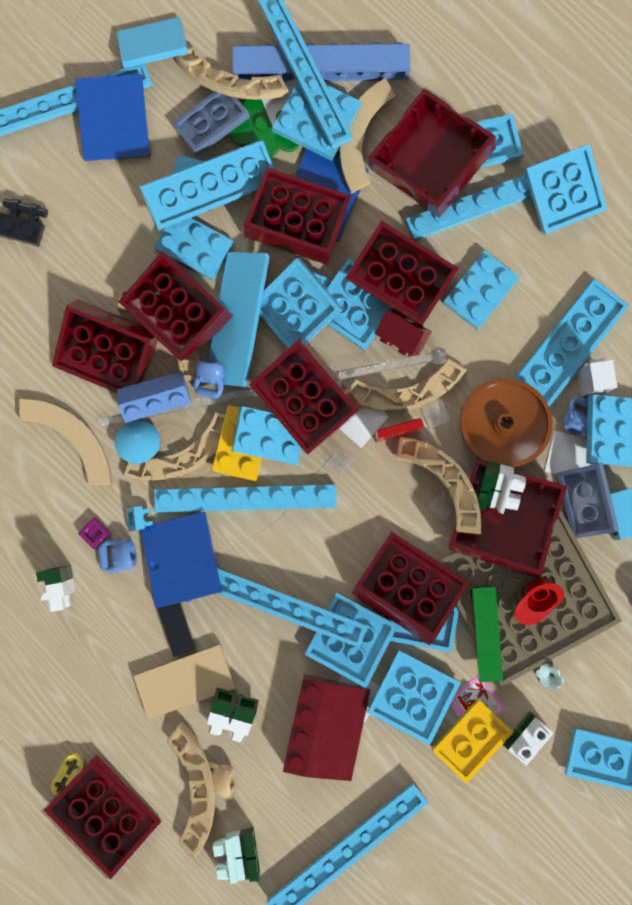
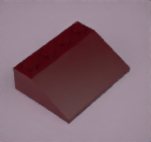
[244,167,351,265]
[345,220,459,326]
[118,251,233,361]
[52,299,158,393]
[249,339,364,455]
[352,532,470,645]
[283,674,371,781]
[41,755,161,880]

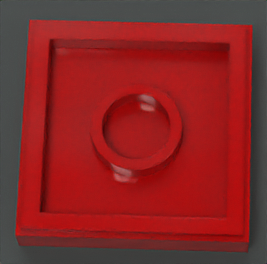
[374,418,424,443]

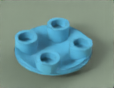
[115,421,161,465]

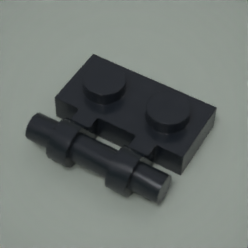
[0,198,48,247]

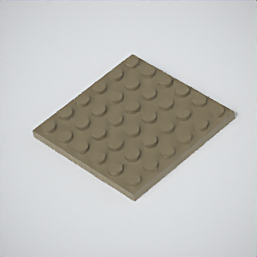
[438,510,622,687]

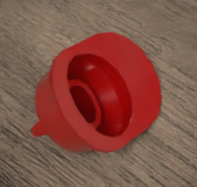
[514,576,565,625]

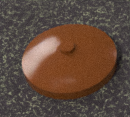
[460,378,553,468]

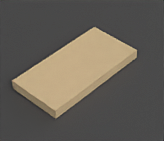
[133,644,236,720]

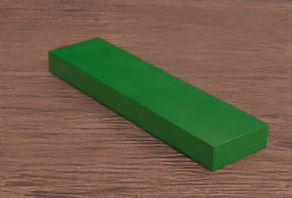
[471,586,503,683]

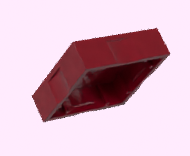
[368,88,496,218]
[448,458,567,579]

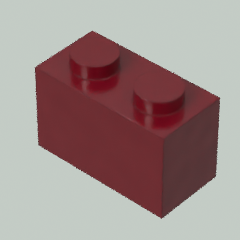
[374,309,432,357]

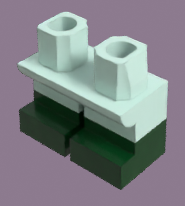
[213,827,260,884]

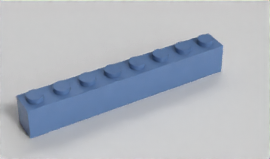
[233,42,410,82]

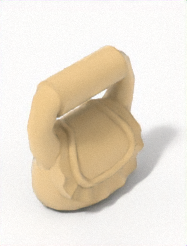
[208,761,235,798]

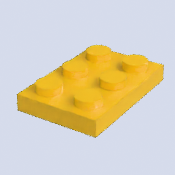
[212,405,262,481]
[431,698,514,784]

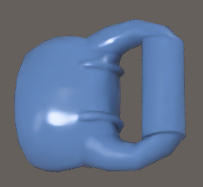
[194,359,225,399]
[562,396,588,437]
[98,539,137,573]

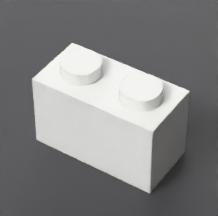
[577,358,618,397]

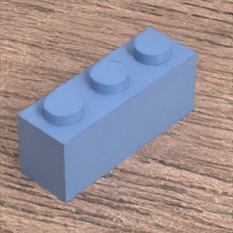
[117,371,191,423]

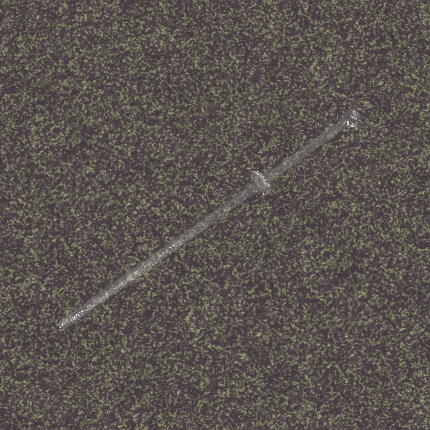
[97,347,446,426]

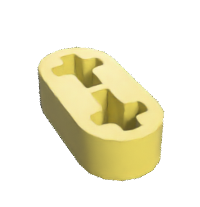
[51,753,85,796]

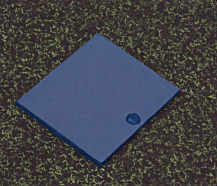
[75,74,150,161]
[295,149,369,242]
[141,511,222,608]

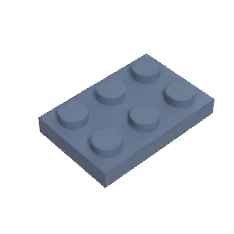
[172,91,250,156]
[557,463,619,538]

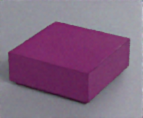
[78,517,111,549]

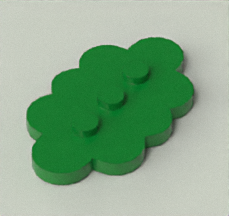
[230,99,300,157]

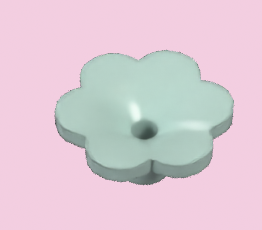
[536,663,564,691]

